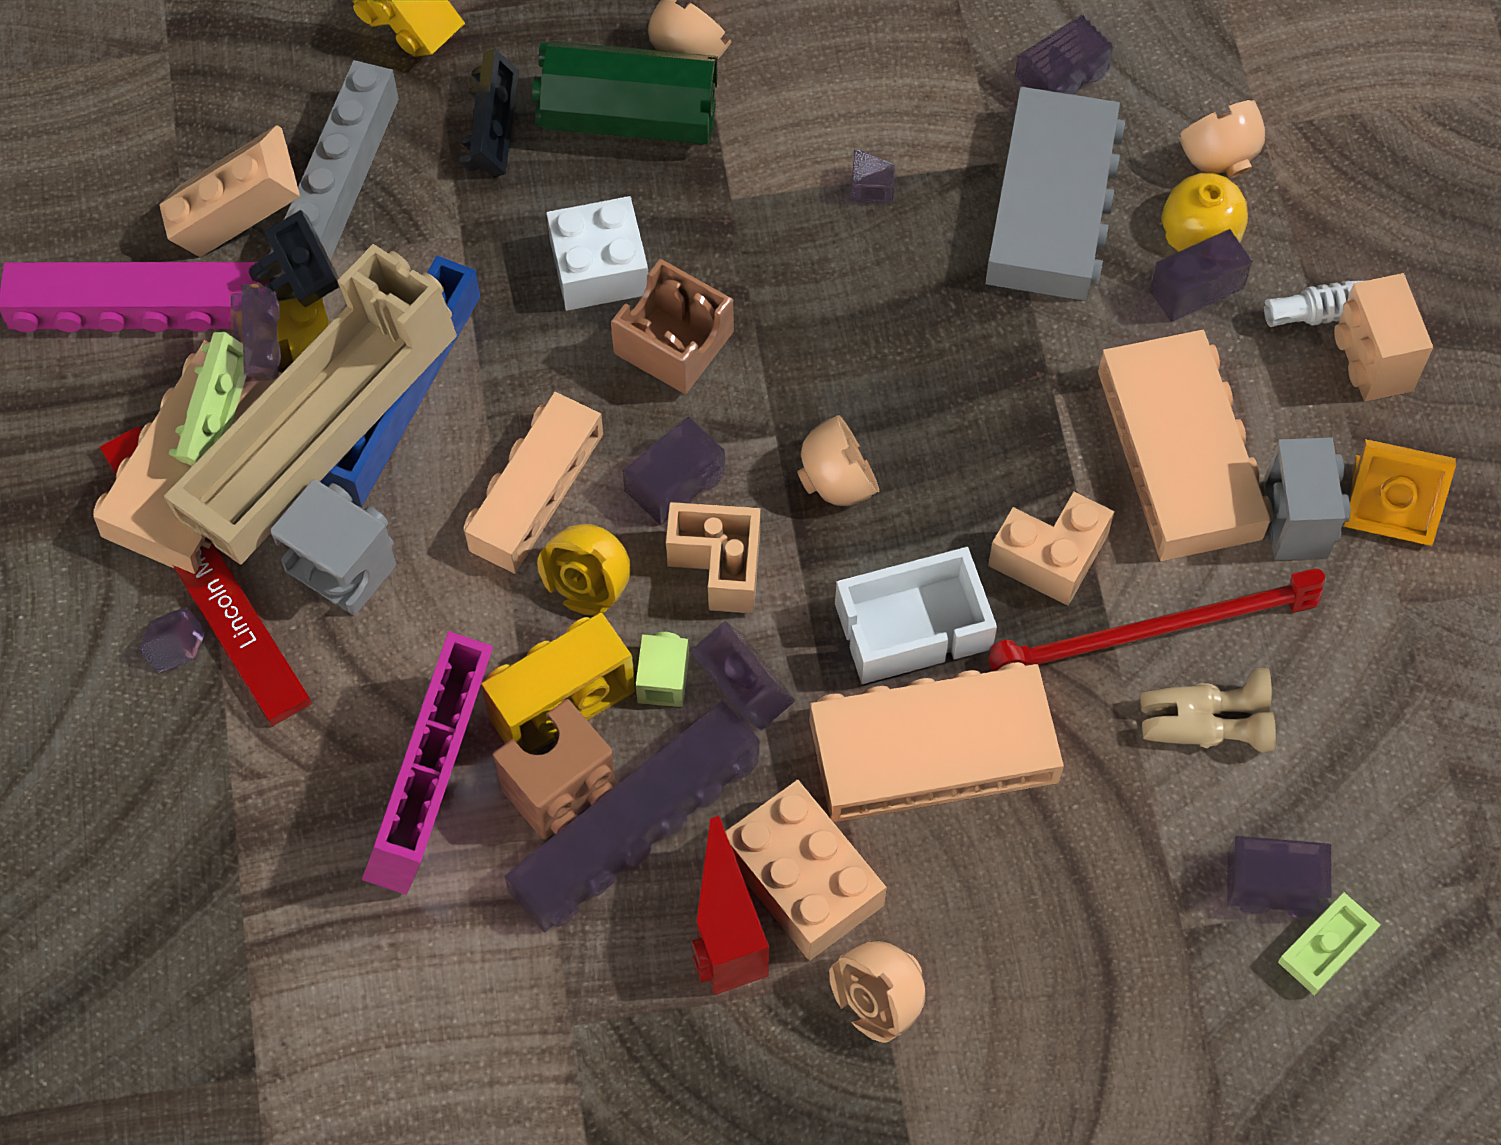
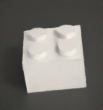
[546,196,648,311]

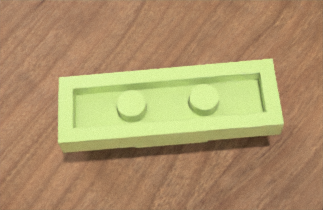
[168,332,254,466]

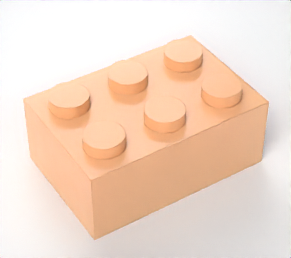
[726,780,887,961]

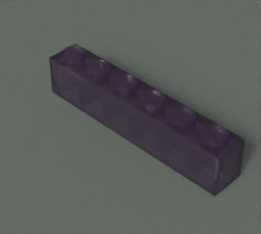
[505,701,760,932]

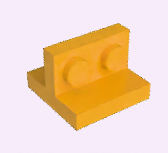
[1343,439,1456,546]

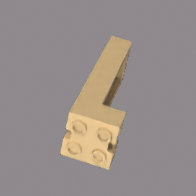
[163,244,457,565]

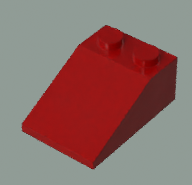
[691,815,769,995]

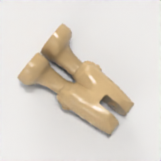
[1140,668,1276,753]

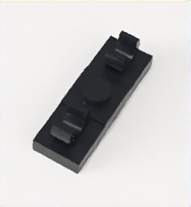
[459,48,519,177]

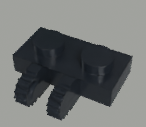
[248,210,339,308]

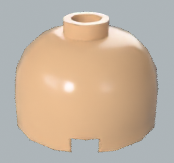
[648,0,731,59]
[1178,100,1265,178]
[797,415,879,506]
[829,941,925,1043]

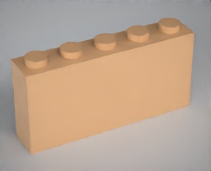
[1098,329,1273,561]
[93,340,282,574]
[809,663,1064,823]

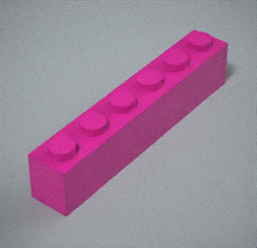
[0,262,270,332]

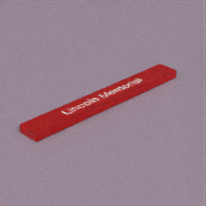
[99,426,312,727]

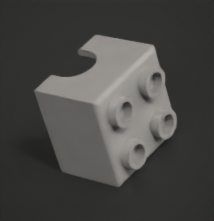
[271,480,396,615]

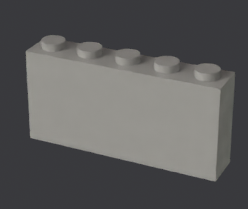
[985,87,1125,301]

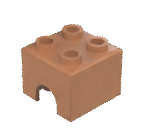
[611,258,734,395]
[493,699,616,840]

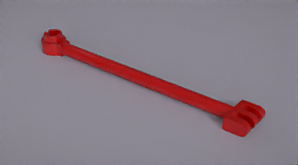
[988,569,1325,672]

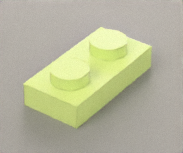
[1278,892,1381,996]

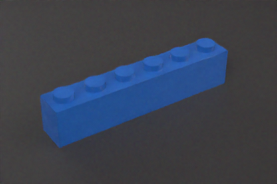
[320,255,480,507]

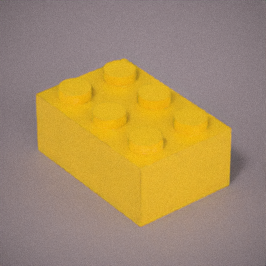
[481,612,635,754]

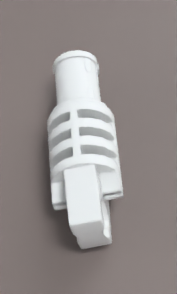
[1264,280,1367,327]

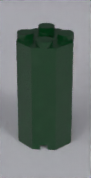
[532,41,718,145]

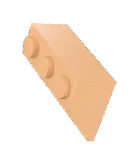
[159,125,300,257]

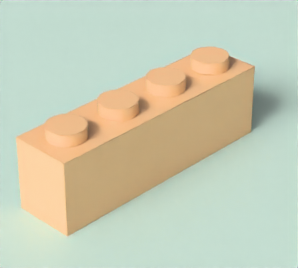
[463,392,603,574]

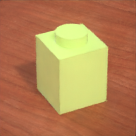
[636,632,689,707]

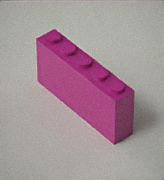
[362,631,493,895]

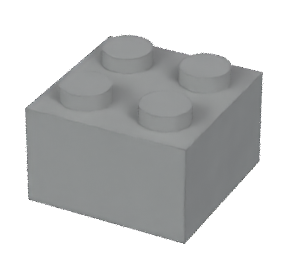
[1263,437,1350,561]

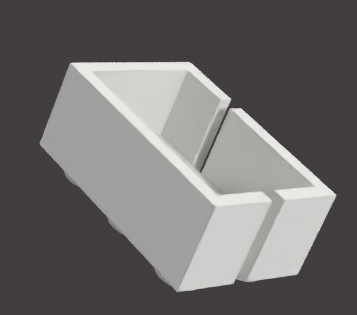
[835,547,997,684]

